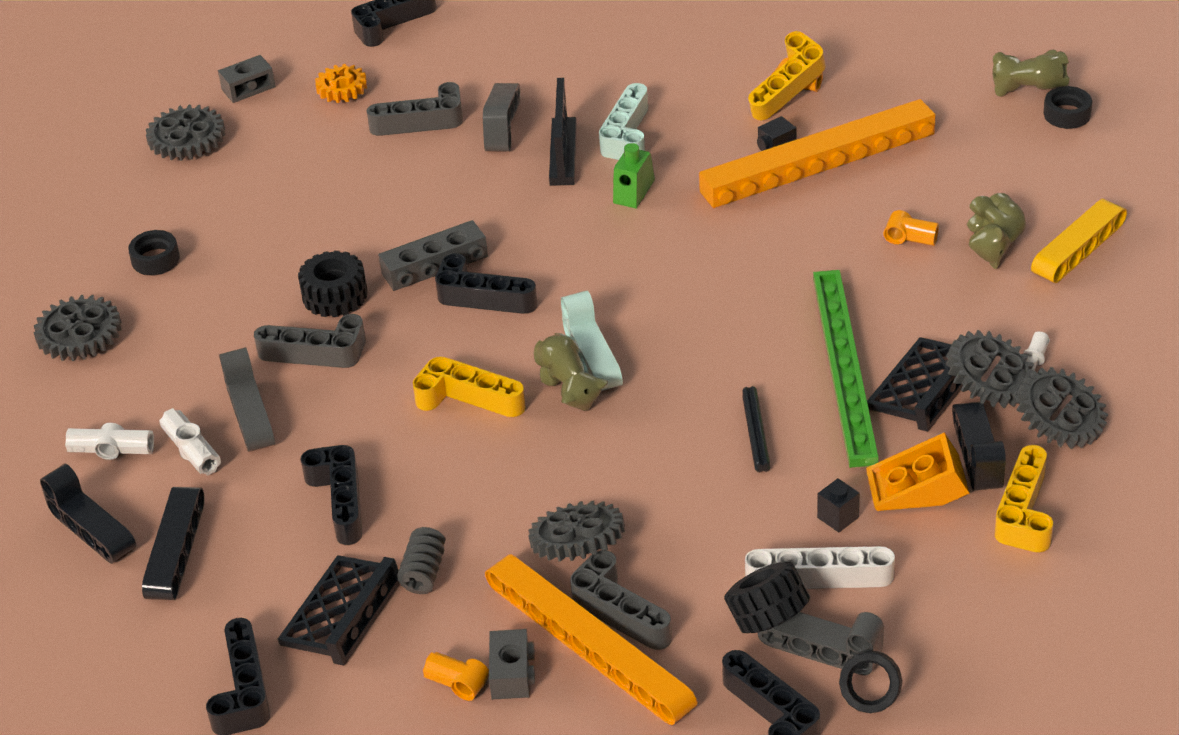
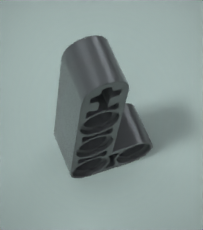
[366,82,463,136]
[483,83,520,152]
[254,314,366,368]
[219,347,275,452]
[570,550,672,650]
[758,612,884,675]

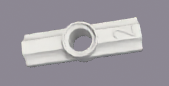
[159,408,221,476]
[65,423,154,460]

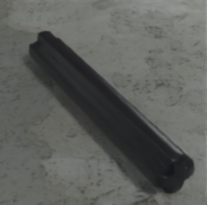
[742,386,770,473]

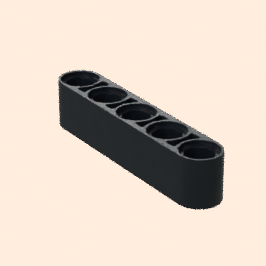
[142,487,205,600]

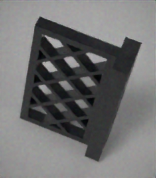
[549,78,577,186]
[867,337,963,432]
[277,555,400,666]

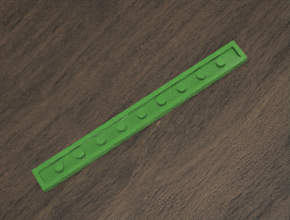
[813,270,878,468]

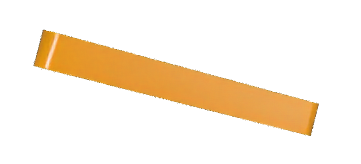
[485,554,697,725]

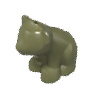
[992,49,1069,97]
[967,193,1026,269]
[533,333,608,411]

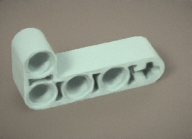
[599,83,648,160]
[561,290,623,391]

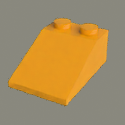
[866,432,970,511]

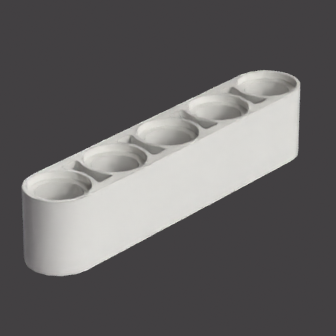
[745,546,895,589]

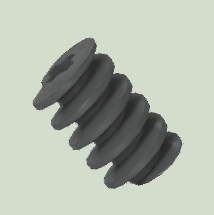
[397,527,446,594]

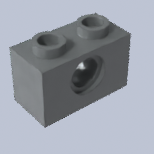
[218,55,276,103]
[489,629,535,700]

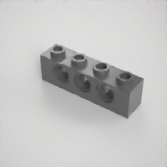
[378,220,488,291]

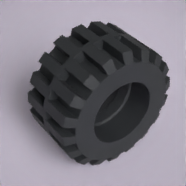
[298,250,368,317]
[724,562,810,634]

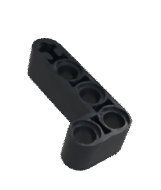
[351,0,436,47]
[435,253,538,314]
[952,402,1006,491]
[300,445,362,545]
[40,463,137,564]
[206,617,270,735]
[722,650,820,735]

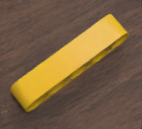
[1031,198,1127,283]

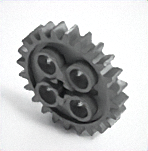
[146,104,225,161]
[33,295,122,361]
[946,330,1034,408]
[1015,367,1108,449]
[528,501,625,562]

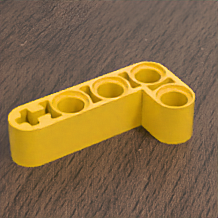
[748,31,826,120]
[413,357,526,417]
[994,445,1053,553]

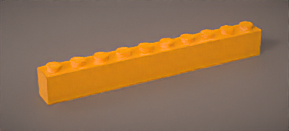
[699,99,936,208]

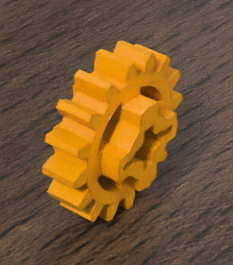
[315,64,367,103]

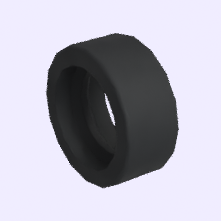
[1043,86,1092,129]
[128,230,180,276]
[839,650,903,714]

